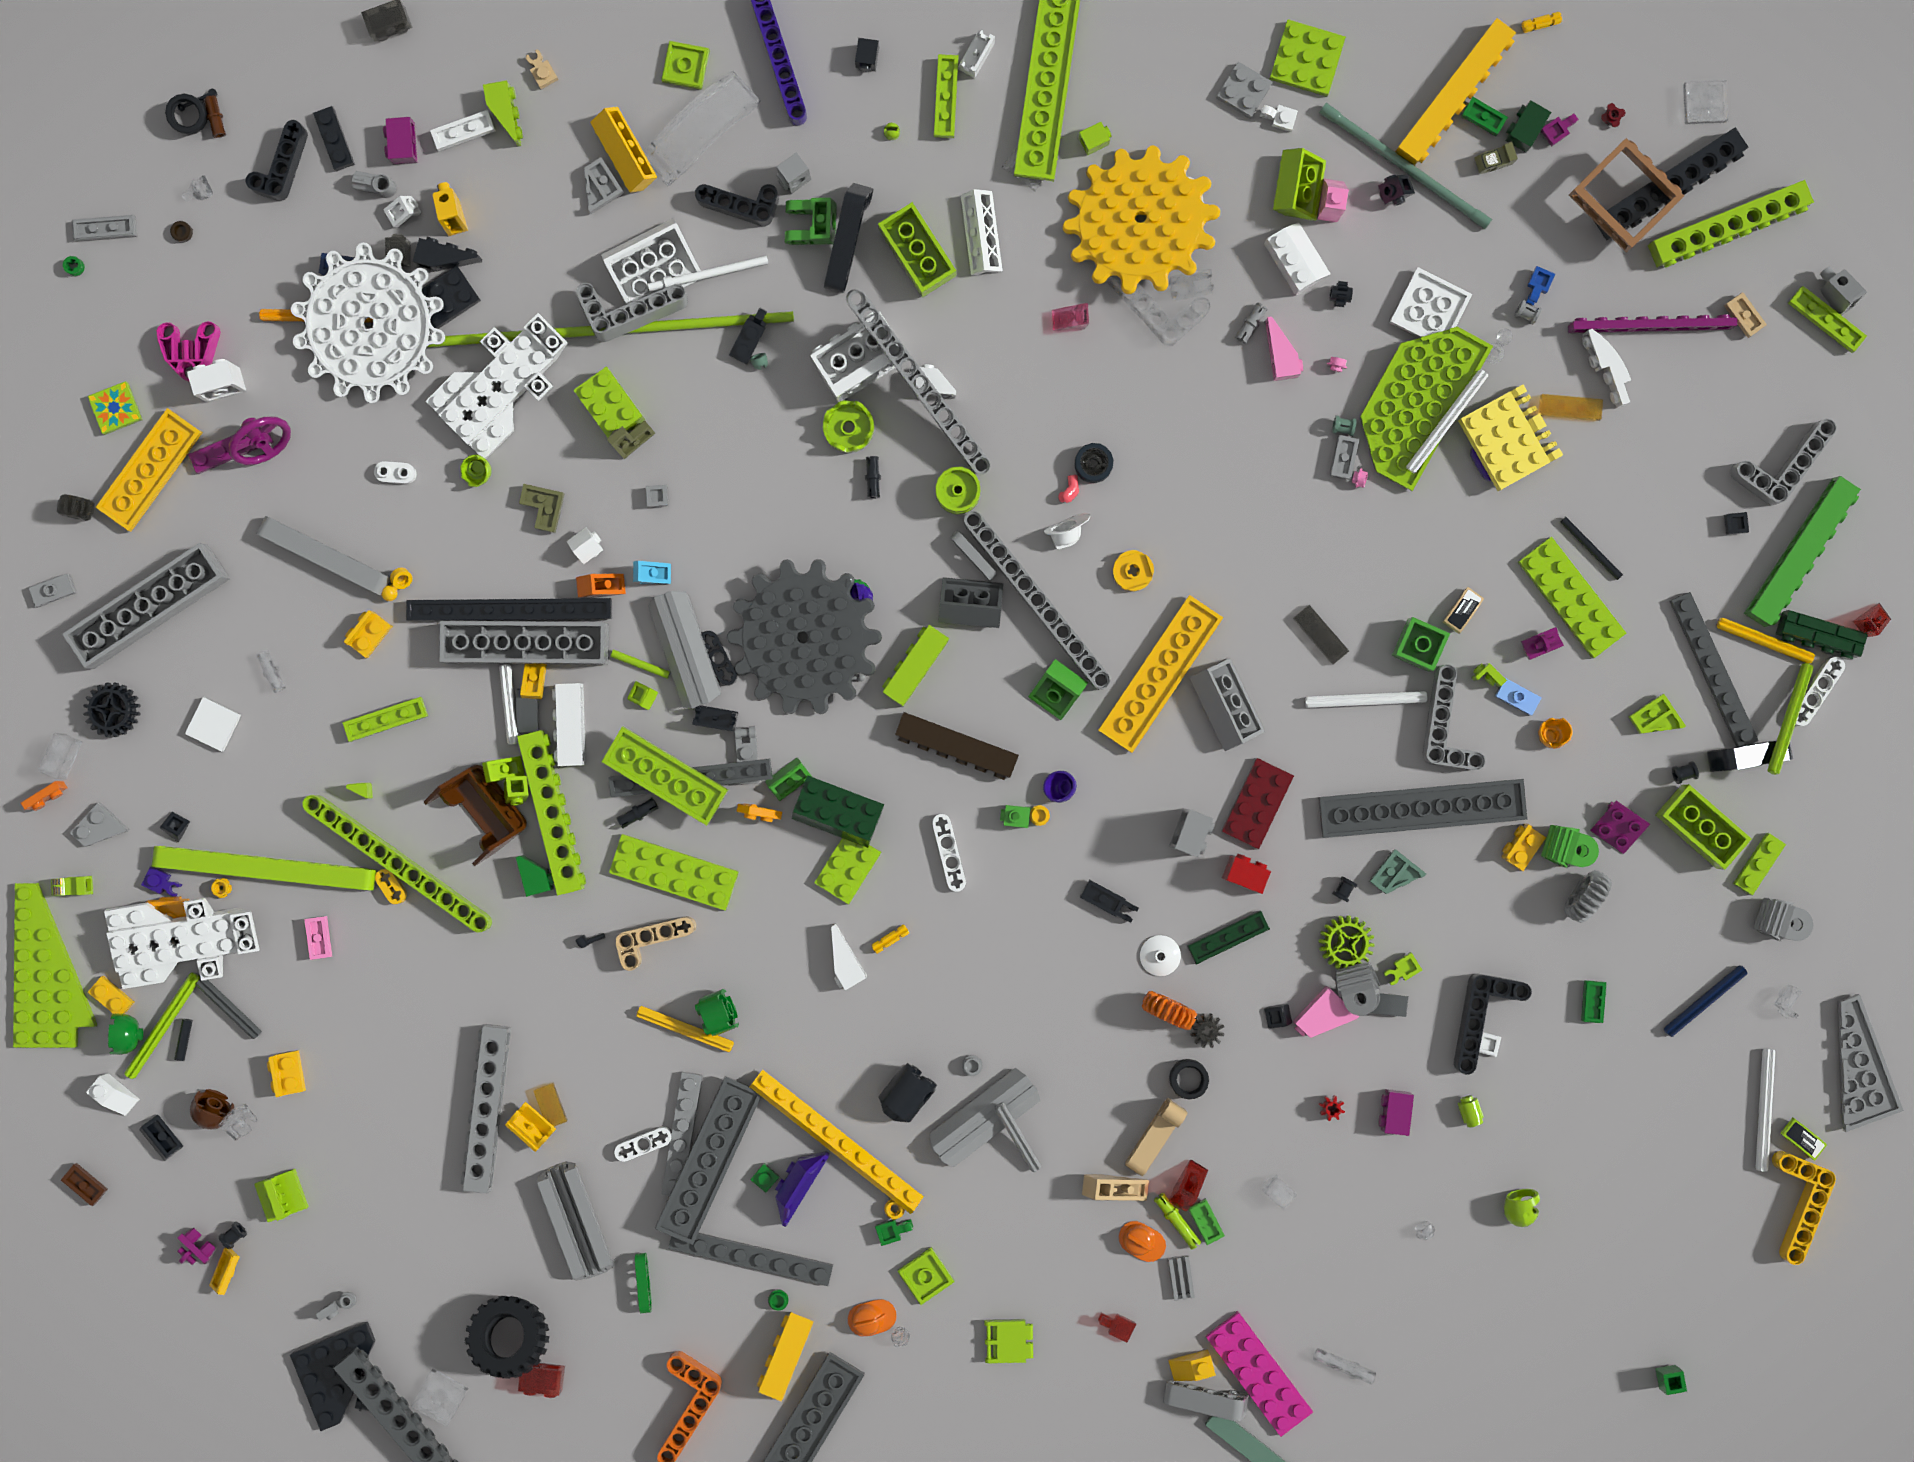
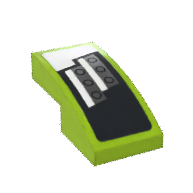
[1780,1117,1827,1161]

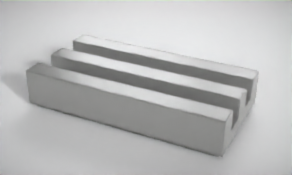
[1168,1256,1195,1301]

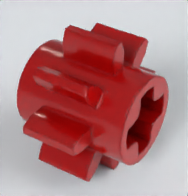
[1319,1095,1345,1121]

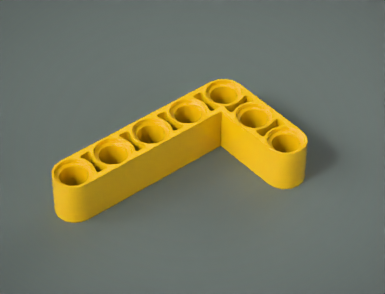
[1772,1151,1836,1265]

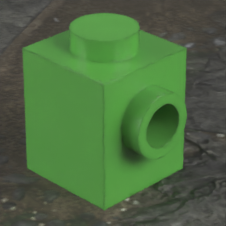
[1000,805,1030,828]

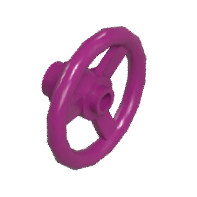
[229,417,291,465]

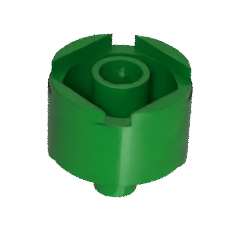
[695,989,739,1036]

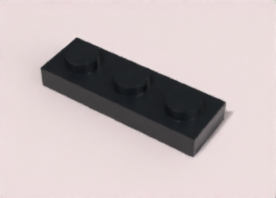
[313,106,355,172]

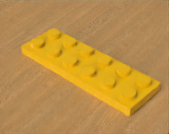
[96,408,203,532]

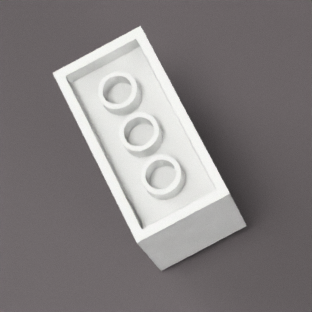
[810,311,906,402]

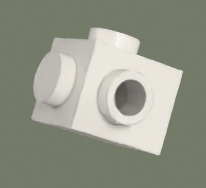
[566,527,603,564]

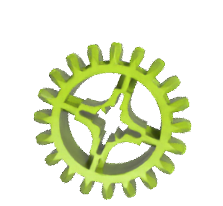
[1318,915,1375,969]

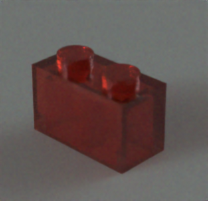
[518,1363,565,1398]

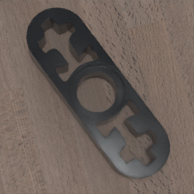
[701,631,737,686]

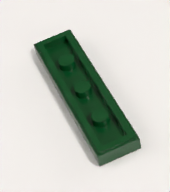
[1187,910,1270,965]

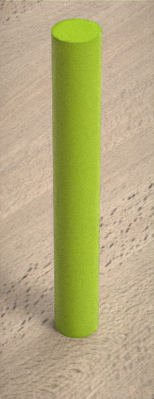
[610,649,671,679]

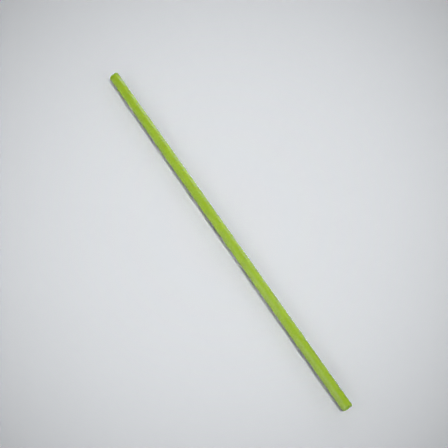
[426,311,794,348]

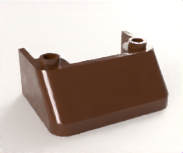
[423,765,527,867]

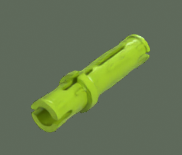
[1154,1192,1201,1250]

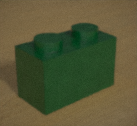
[1505,100,1552,153]

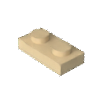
[1724,292,1767,338]

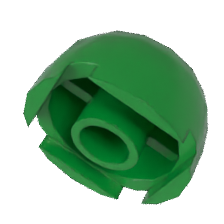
[108,1014,143,1055]

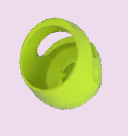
[1504,1189,1540,1227]

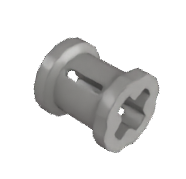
[1514,299,1542,325]

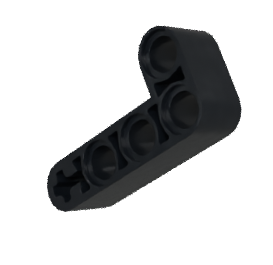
[245,120,308,201]
[695,184,779,227]
[1707,741,1793,772]

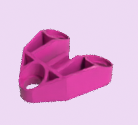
[156,321,221,382]

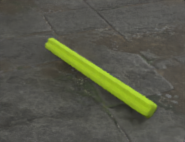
[1767,663,1813,775]
[124,972,201,1079]

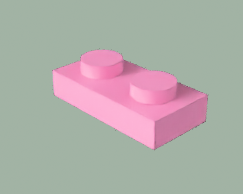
[304,916,332,960]

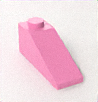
[1265,316,1303,381]

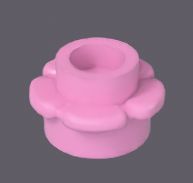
[1327,357,1347,372]
[1352,468,1368,488]

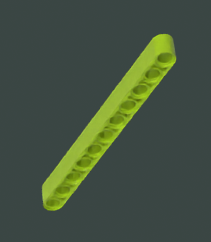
[302,795,492,932]
[152,846,376,890]

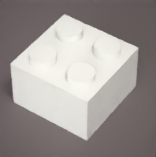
[187,359,246,402]

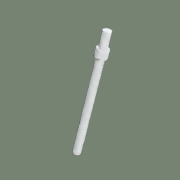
[648,256,768,292]

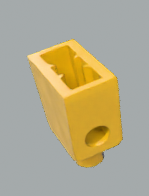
[433,182,468,236]

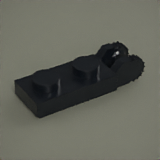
[1080,879,1139,923]

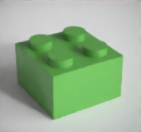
[1392,617,1450,672]

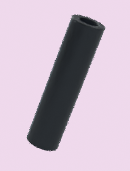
[174,1019,193,1061]

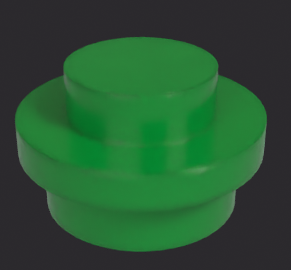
[768,1289,789,1311]

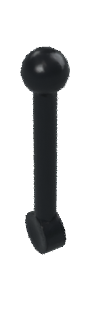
[177,89,218,111]

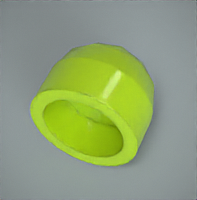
[884,122,900,140]

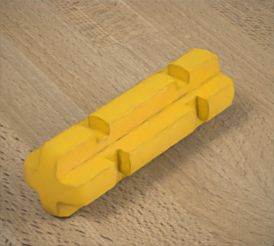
[1521,12,1562,33]
[871,925,909,954]

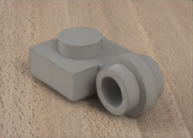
[315,1292,356,1321]

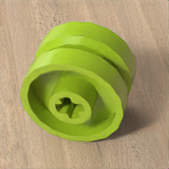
[936,467,981,515]

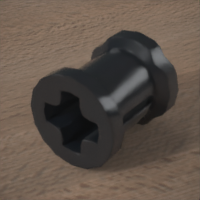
[1672,761,1699,784]
[1332,876,1357,903]
[218,1222,247,1249]

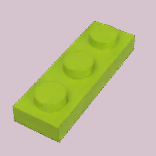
[1733,833,1786,895]

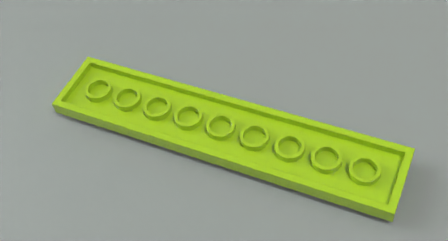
[1014,0,1080,182]

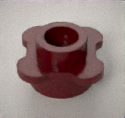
[1601,103,1626,127]

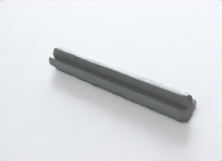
[196,979,262,1039]

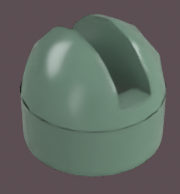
[750,353,768,370]

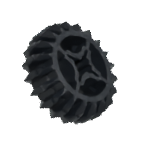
[83,682,141,737]

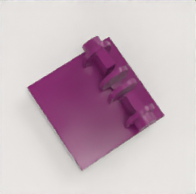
[1590,800,1650,854]

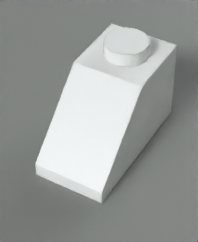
[915,364,956,398]
[86,1073,140,1116]

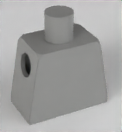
[1819,266,1867,316]

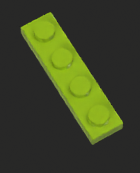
[934,54,958,138]
[1788,286,1867,353]
[342,697,428,742]

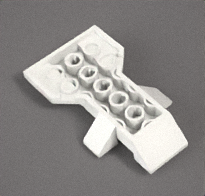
[426,313,568,459]
[104,898,260,989]

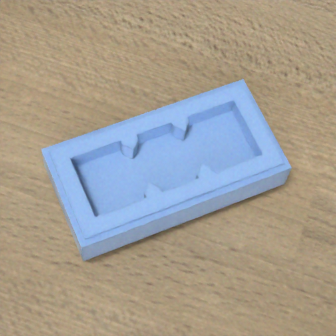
[1495,678,1541,716]

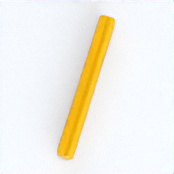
[1716,618,1815,664]
[636,1006,734,1052]

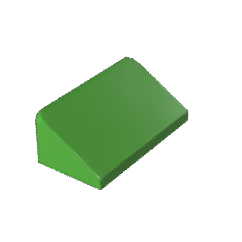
[765,758,812,801]

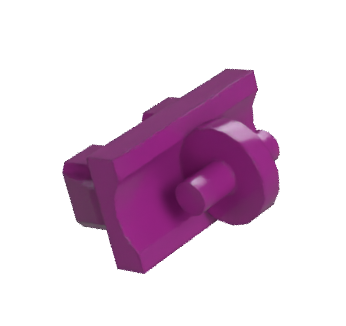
[1521,627,1564,660]
[177,1228,216,1265]

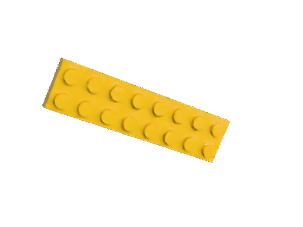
[1098,595,1223,753]

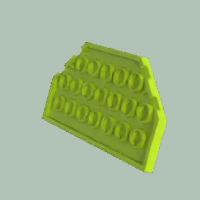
[1360,326,1493,491]

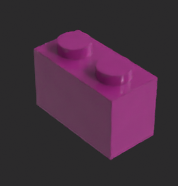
[383,117,417,165]
[1379,1089,1414,1136]

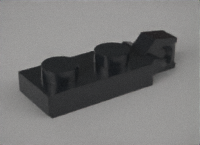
[729,308,767,365]

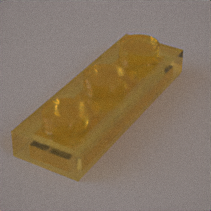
[1539,394,1603,421]

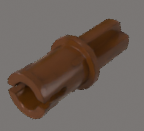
[204,96,226,138]

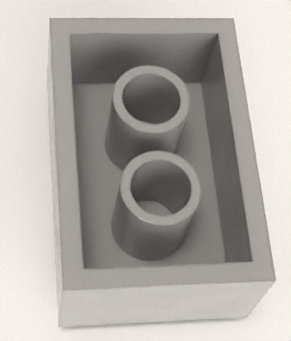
[1169,809,1215,857]

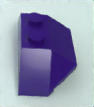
[775,1151,830,1227]

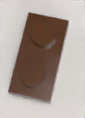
[61,1163,108,1206]

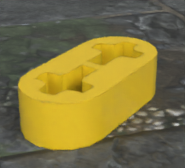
[375,869,407,904]

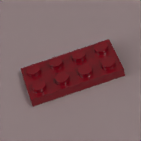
[1221,758,1294,849]

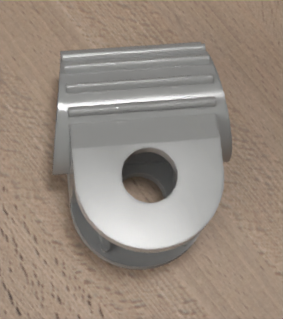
[1754,897,1813,941]
[1336,962,1381,1016]

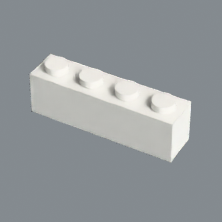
[552,683,586,766]

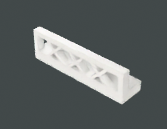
[961,189,1002,275]

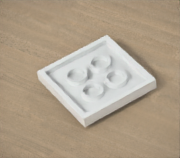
[1389,267,1472,338]

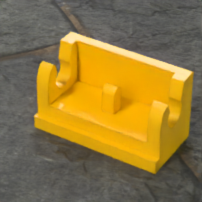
[505,1102,556,1152]

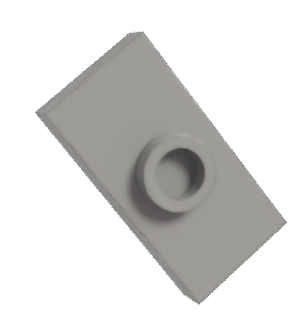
[29,573,76,607]

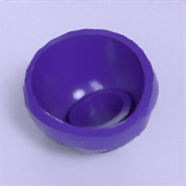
[1043,771,1077,803]

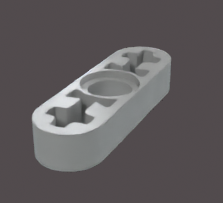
[950,531,997,581]

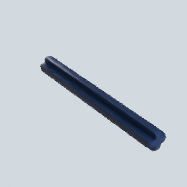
[1664,965,1748,1037]

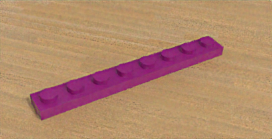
[1568,314,1737,333]

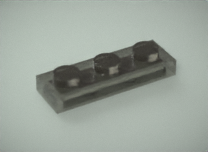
[1293,605,1349,665]

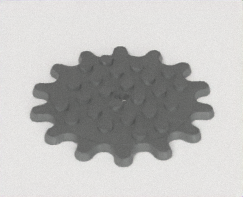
[727,559,882,714]

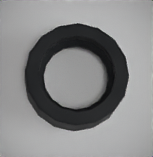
[165,93,208,135]
[1169,1059,1209,1100]

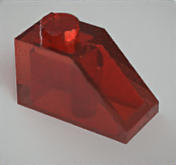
[1168,1160,1208,1212]

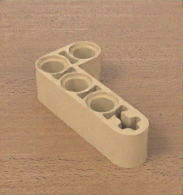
[616,916,696,971]
[1125,1098,1188,1176]

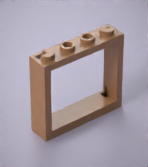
[1569,138,1684,252]

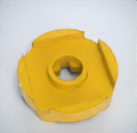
[1113,550,1154,591]

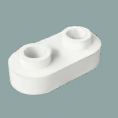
[374,461,417,484]

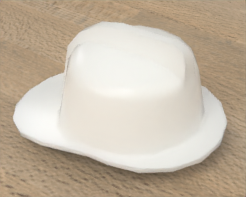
[1044,513,1090,549]

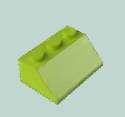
[1273,148,1326,221]

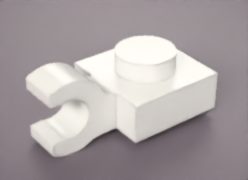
[1260,105,1298,132]

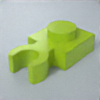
[1383,952,1422,985]

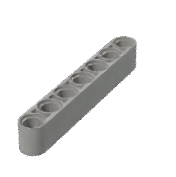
[256,516,390,596]

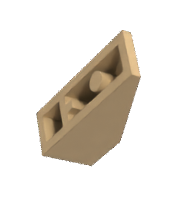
[1082,1174,1149,1201]

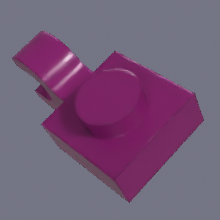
[1541,113,1579,147]

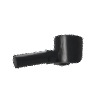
[575,933,606,948]

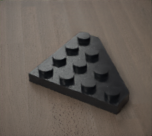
[290,1322,376,1431]

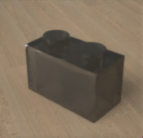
[361,0,413,42]

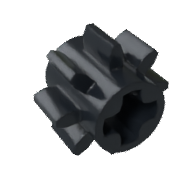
[1329,281,1353,307]

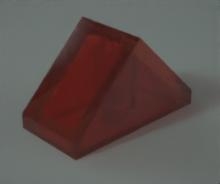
[1853,603,1891,637]

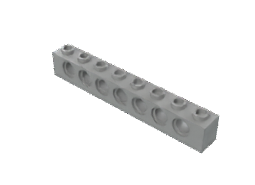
[461,1024,511,1194]

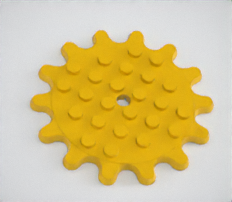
[1062,145,1220,294]

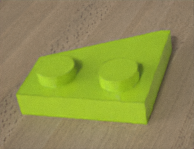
[1628,694,1686,734]

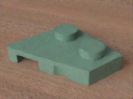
[1369,849,1426,894]

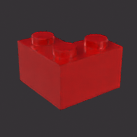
[1222,854,1271,894]

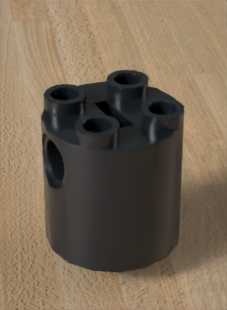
[878,1063,937,1123]

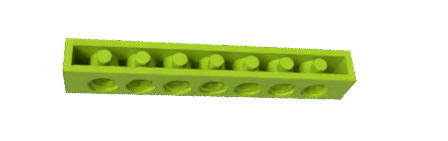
[1648,180,1814,268]
[517,730,586,896]

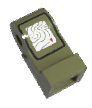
[1474,142,1518,174]

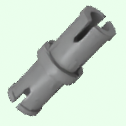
[1235,302,1268,344]

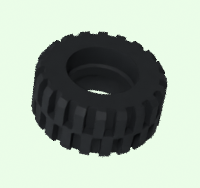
[465,1296,550,1379]

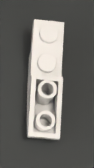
[1582,329,1631,408]

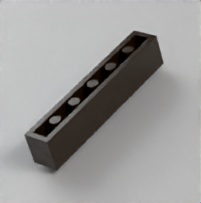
[895,712,1019,780]

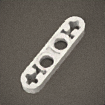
[1795,657,1845,726]
[933,814,966,892]

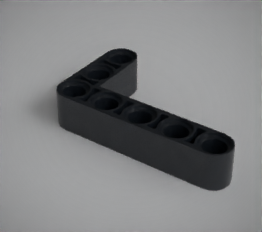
[824,183,873,293]
[1454,973,1532,1075]

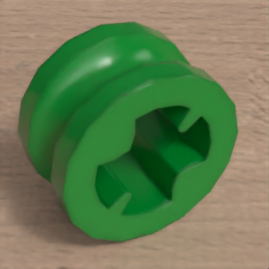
[63,256,85,276]

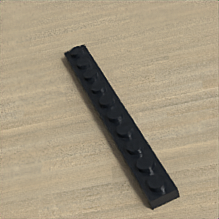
[406,598,612,621]

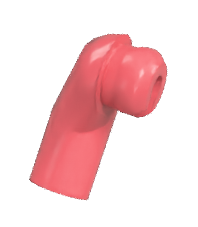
[1058,475,1079,503]

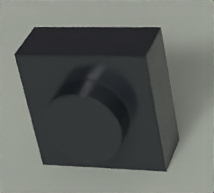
[1724,512,1749,535]

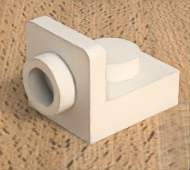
[383,196,421,227]

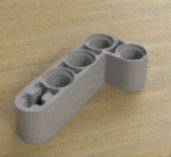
[1163,1380,1249,1421]

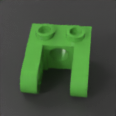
[785,198,837,245]

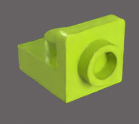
[1471,663,1507,687]

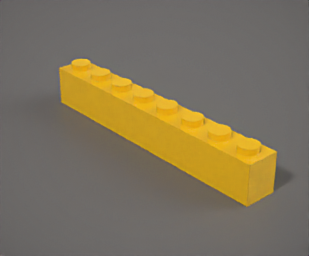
[1395,18,1516,166]

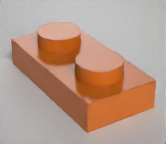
[21,781,68,811]

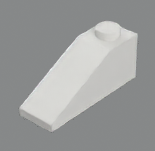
[831,924,867,990]

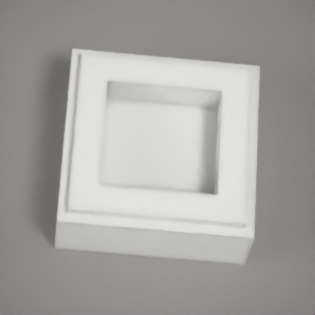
[1479,1032,1501,1057]

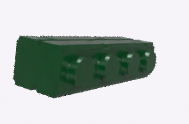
[1776,610,1868,660]

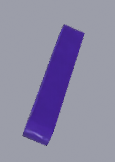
[751,0,807,126]

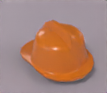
[1119,1221,1166,1262]
[848,1299,896,1336]

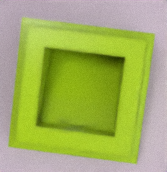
[627,681,658,710]
[346,783,373,799]

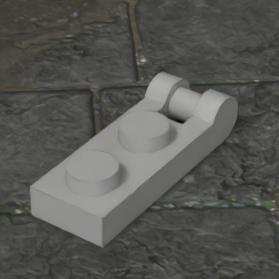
[735,726,759,784]

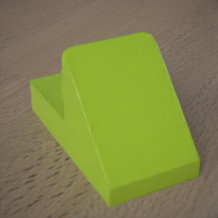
[482,756,525,783]

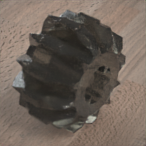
[57,494,94,521]
[1190,1013,1224,1048]

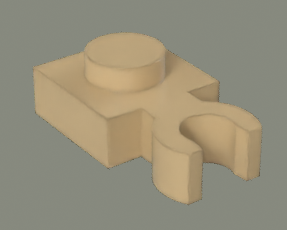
[526,50,559,90]

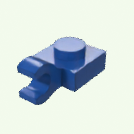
[1526,266,1555,306]

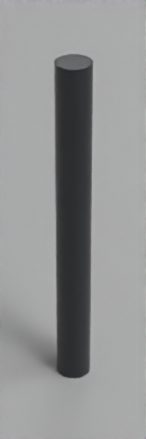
[1560,516,1623,580]

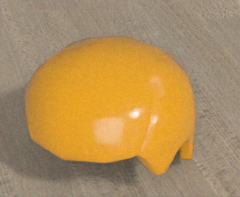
[1538,718,1573,749]

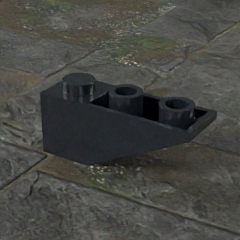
[413,237,482,271]

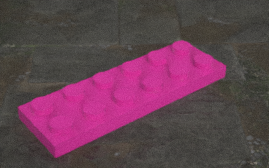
[1206,1312,1313,1437]

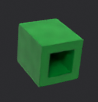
[1655,1365,1687,1395]

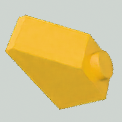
[1168,1349,1216,1381]

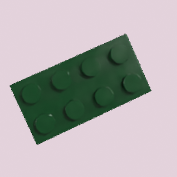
[792,775,884,848]

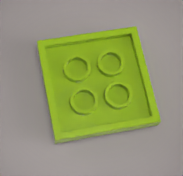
[1269,19,1346,97]

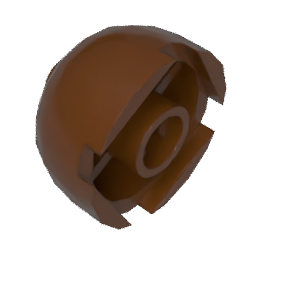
[190,1089,234,1130]

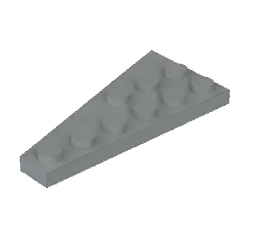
[1838,994,1904,1132]

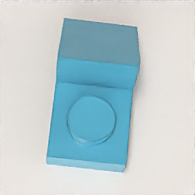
[633,561,671,584]

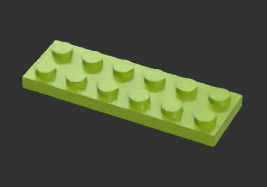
[1518,537,1627,659]
[602,726,728,826]
[609,834,739,911]

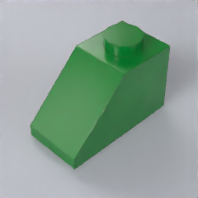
[516,855,554,897]

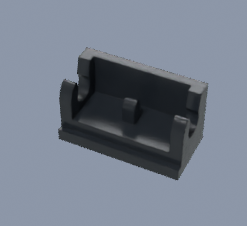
[692,705,738,732]

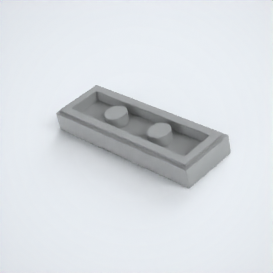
[72,215,137,241]

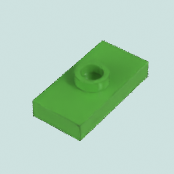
[1187,1198,1225,1245]

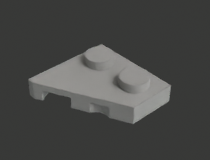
[584,157,624,214]

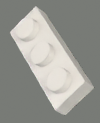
[430,110,496,151]

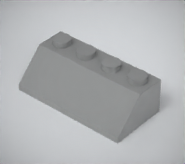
[1190,658,1265,751]

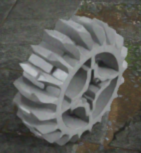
[1564,870,1612,923]

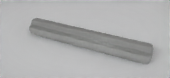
[995,1103,1041,1172]

